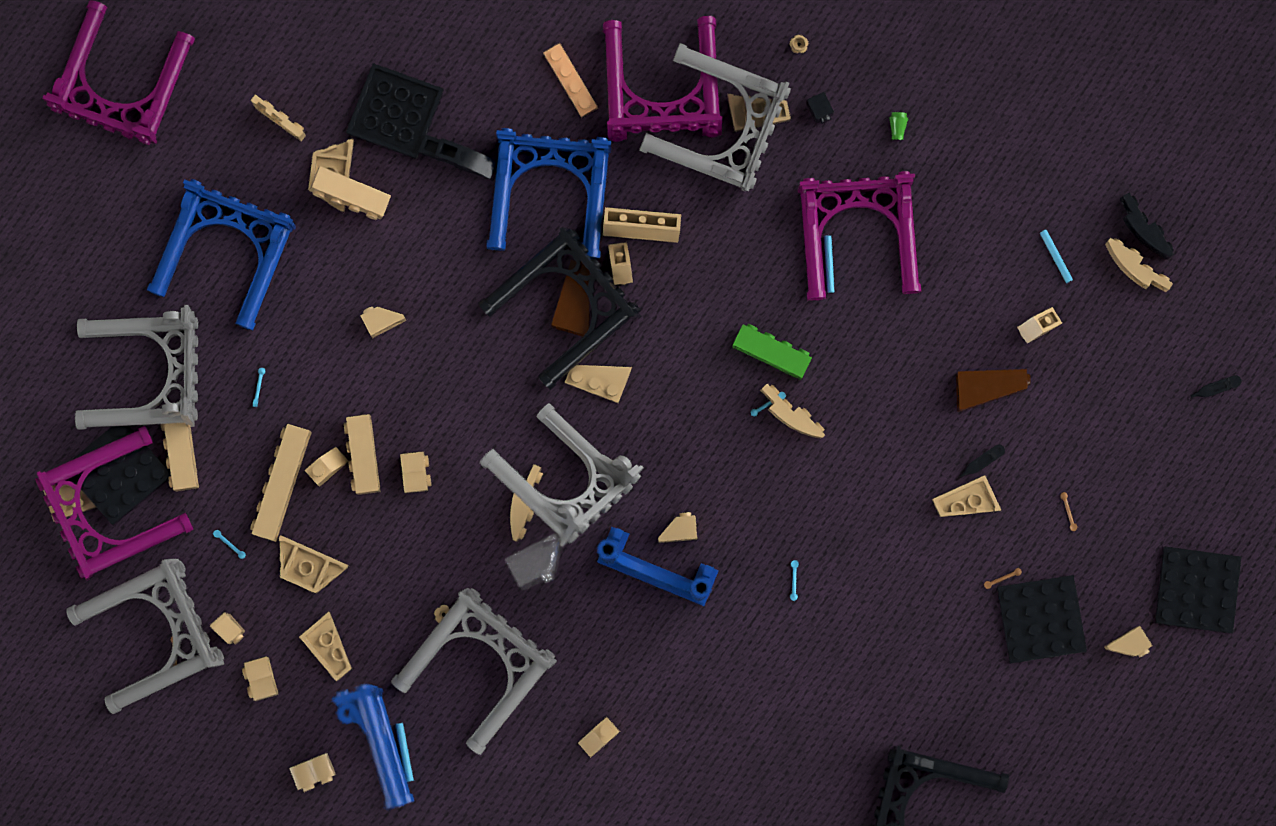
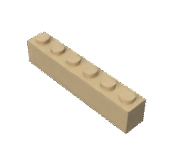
[250,424,311,542]

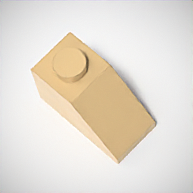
[608,242,633,285]
[360,306,406,338]
[1017,307,1062,343]
[305,447,348,486]
[658,512,697,543]
[210,613,245,644]
[1104,626,1152,658]
[578,717,620,757]

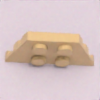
[308,139,354,212]
[279,535,349,594]

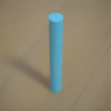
[1040,230,1073,283]
[824,235,834,293]
[395,723,414,782]

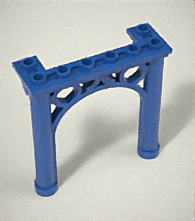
[486,128,611,260]
[147,179,296,331]
[597,527,719,606]
[332,684,414,810]

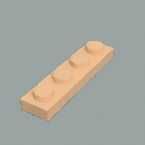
[544,43,598,118]

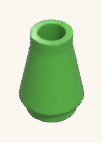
[889,112,908,140]

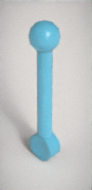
[253,368,265,407]
[751,392,786,416]
[213,530,246,559]
[790,560,799,601]

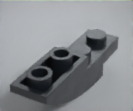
[418,134,497,180]
[1120,192,1174,260]

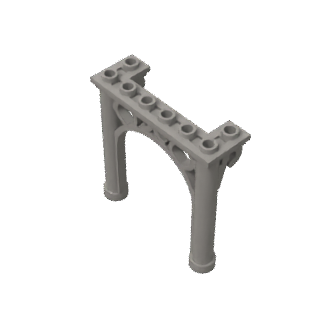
[639,43,791,191]
[75,305,198,430]
[480,403,644,547]
[66,559,224,714]
[391,588,557,755]

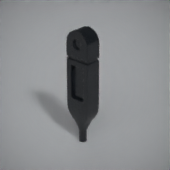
[1190,375,1242,398]
[959,445,1005,478]

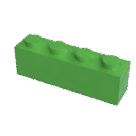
[733,324,812,380]

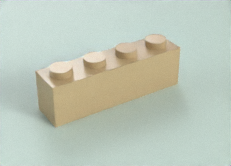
[310,166,391,220]
[603,207,681,243]
[344,414,381,495]
[161,423,199,492]

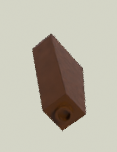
[551,260,590,337]
[956,369,1031,412]

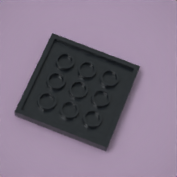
[346,63,444,160]
[71,425,171,526]
[1155,546,1241,634]
[997,575,1087,664]

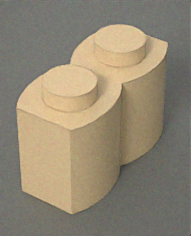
[400,452,431,493]
[242,657,279,701]
[289,753,336,792]

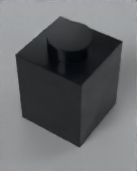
[806,92,834,124]

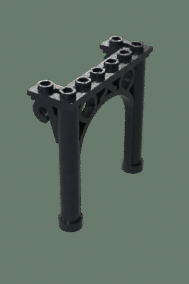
[478,227,642,390]
[872,746,1009,826]

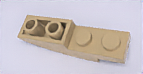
[1105,238,1173,292]
[760,384,825,439]
[510,465,543,542]

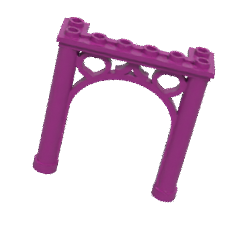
[42,0,195,145]
[603,16,722,142]
[798,171,921,301]
[35,426,193,581]

